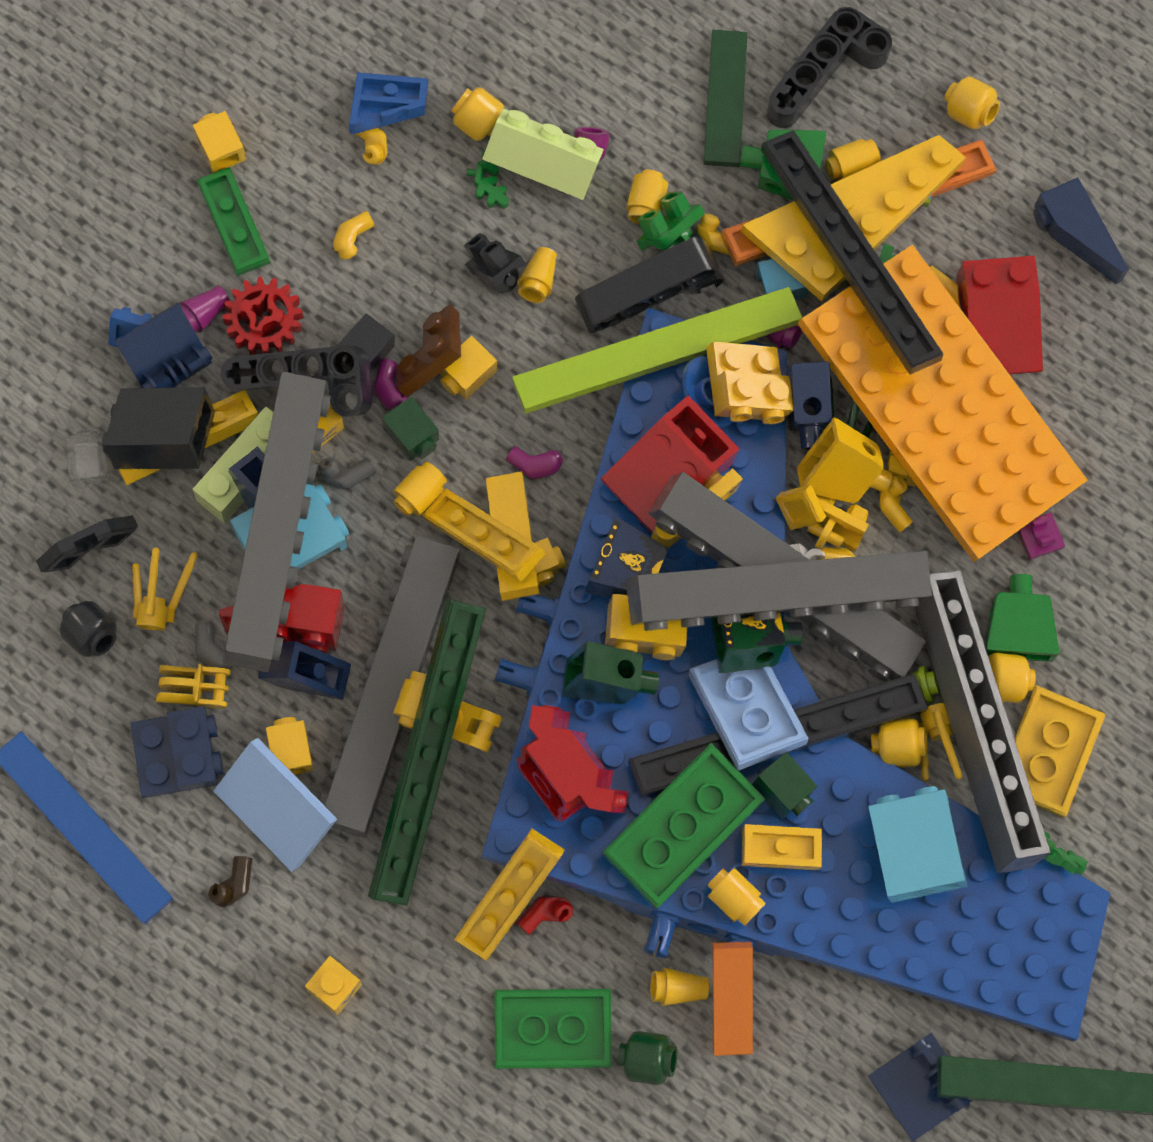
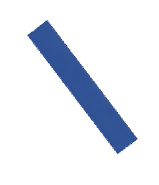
[0,731,173,925]

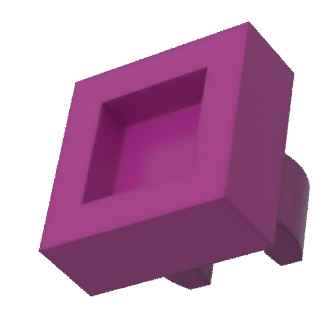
[1017,512,1065,560]

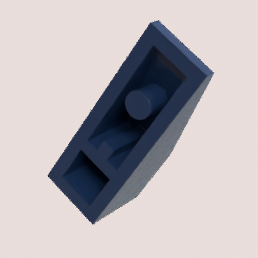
[1033,177,1129,284]

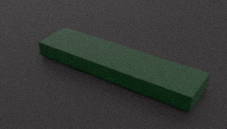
[703,29,748,168]

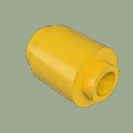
[825,138,881,181]
[626,169,669,224]
[392,461,447,517]
[393,671,427,729]
[707,868,766,926]

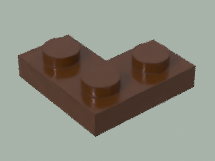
[397,304,461,398]

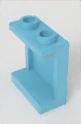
[230,484,349,570]
[868,786,968,903]

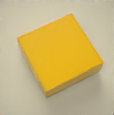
[775,484,826,530]

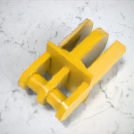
[156,664,231,709]

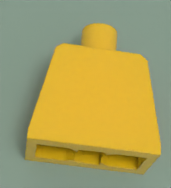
[797,418,892,503]

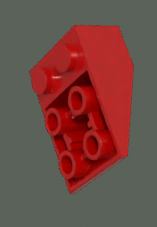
[601,395,740,533]
[219,584,345,654]

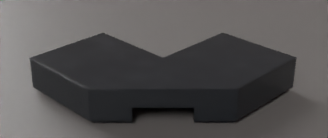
[36,515,138,573]

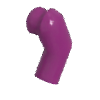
[374,359,409,410]
[506,446,563,479]

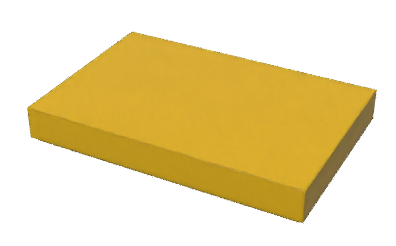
[1014,685,1106,818]

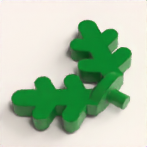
[467,149,509,209]
[1044,831,1088,875]

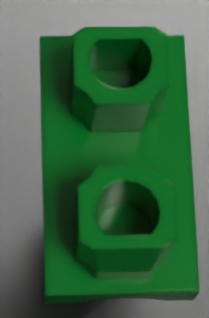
[636,191,705,251]

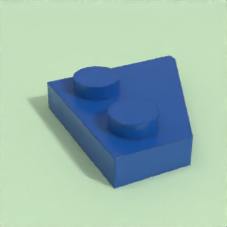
[349,72,428,134]

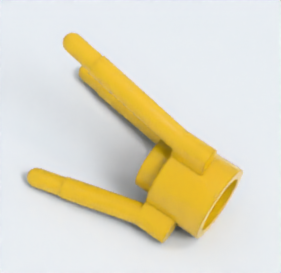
[132,547,198,631]
[919,703,962,782]

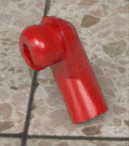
[515,896,574,935]

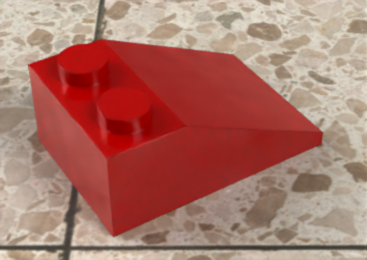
[957,255,1043,375]

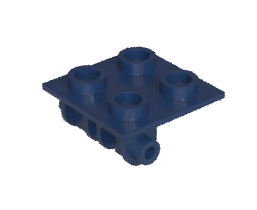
[115,303,213,388]
[868,1033,973,1142]

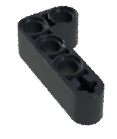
[767,7,892,128]
[575,237,725,333]
[221,346,373,417]

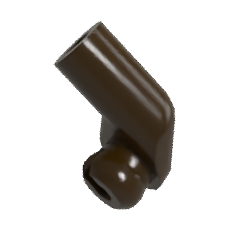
[208,856,253,907]

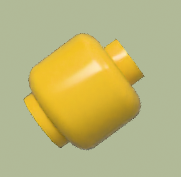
[945,76,1000,130]
[451,87,504,141]
[988,653,1036,703]
[871,718,928,768]

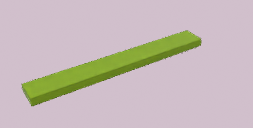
[512,287,802,414]

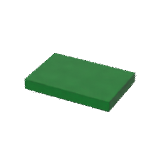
[494,989,612,1069]

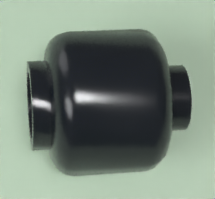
[60,601,117,657]

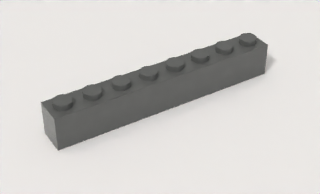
[222,371,331,672]
[648,472,926,682]
[319,535,460,838]
[626,551,932,631]
[914,570,1051,874]

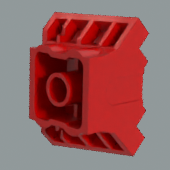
[516,705,629,822]

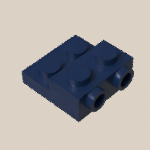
[130,706,224,798]

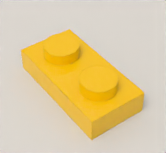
[742,824,822,870]

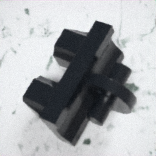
[464,233,526,293]

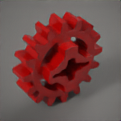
[223,276,303,355]

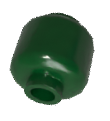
[617,1031,677,1085]

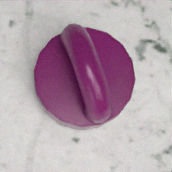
[574,127,610,161]

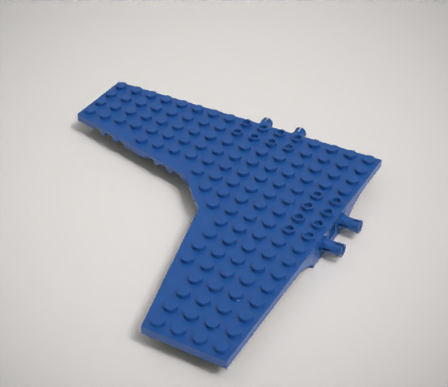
[480,308,1110,1042]

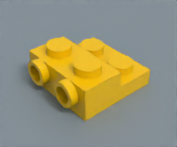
[706,341,794,424]

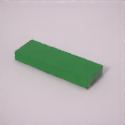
[196,167,271,276]

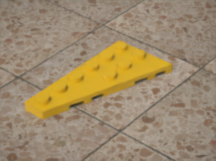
[741,135,966,301]

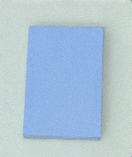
[688,659,809,770]
[213,738,337,872]

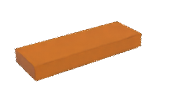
[712,942,753,1056]

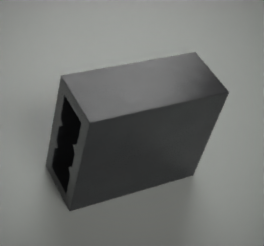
[102,387,215,469]

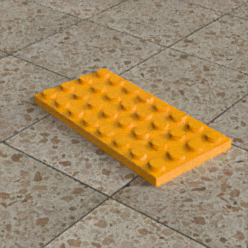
[797,244,1088,563]

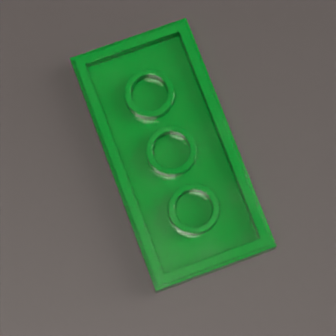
[601,743,765,909]

